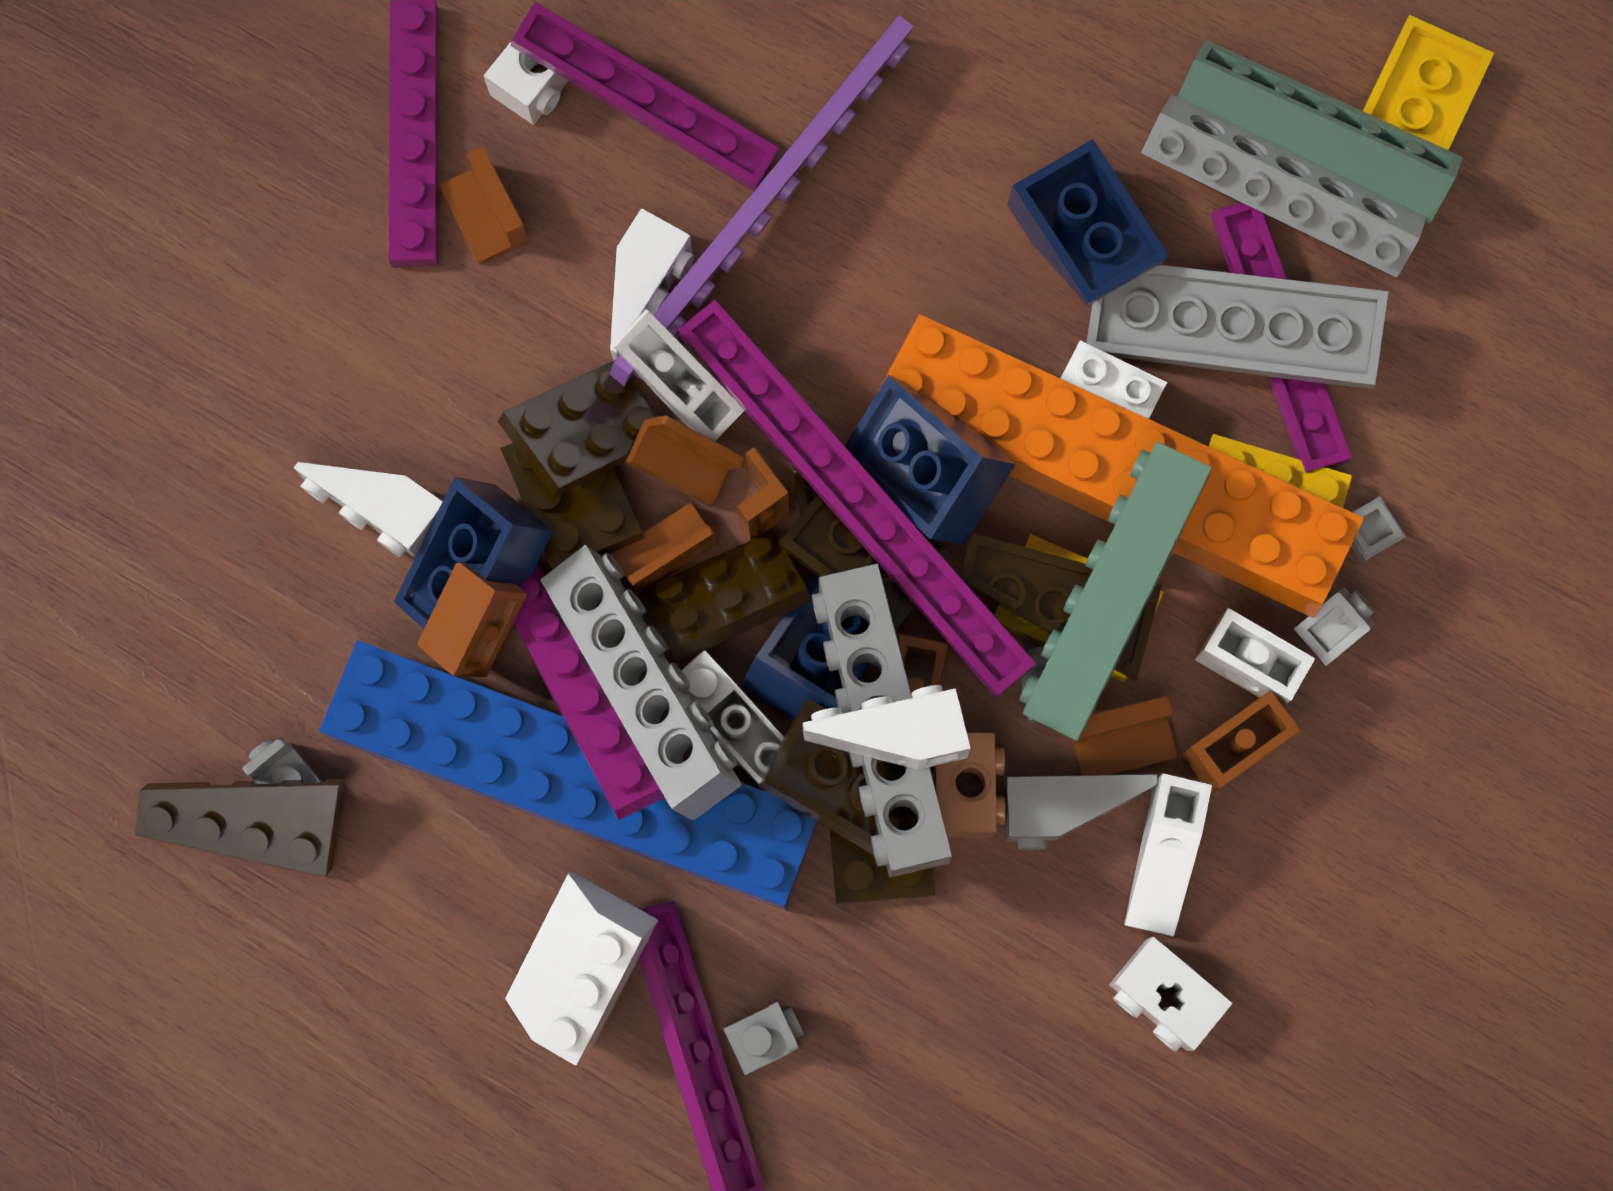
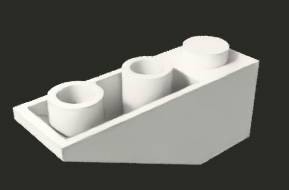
[610,208,695,361]
[294,462,443,558]
[681,650,784,793]
[803,685,971,770]
[1124,774,1212,937]

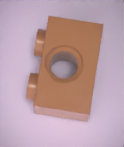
[933,733,1005,837]

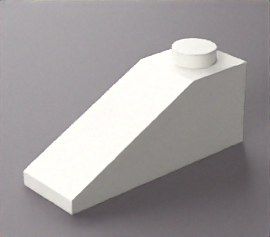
[612,310,744,442]

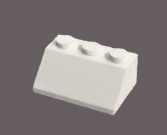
[505,871,658,1066]

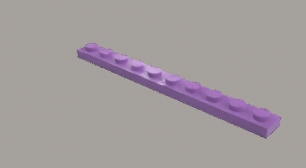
[609,15,914,386]

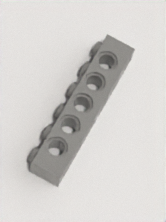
[1141,94,1426,278]
[540,545,742,821]
[812,564,952,877]

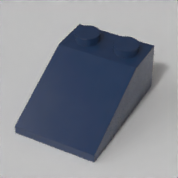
[1007,139,1170,306]
[845,375,1016,544]
[394,477,553,629]
[741,573,871,720]

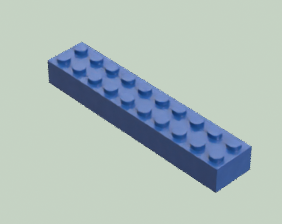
[319,640,818,911]

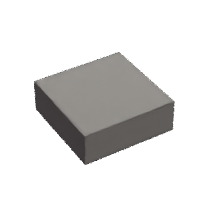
[1351,497,1406,564]

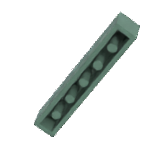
[1178,40,1463,224]
[1019,441,1212,741]

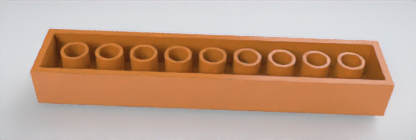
[878,314,1364,618]

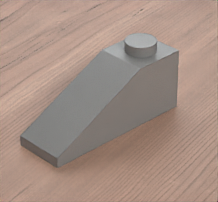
[1004,775,1157,850]

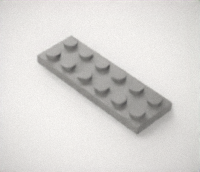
[1086,265,1389,389]

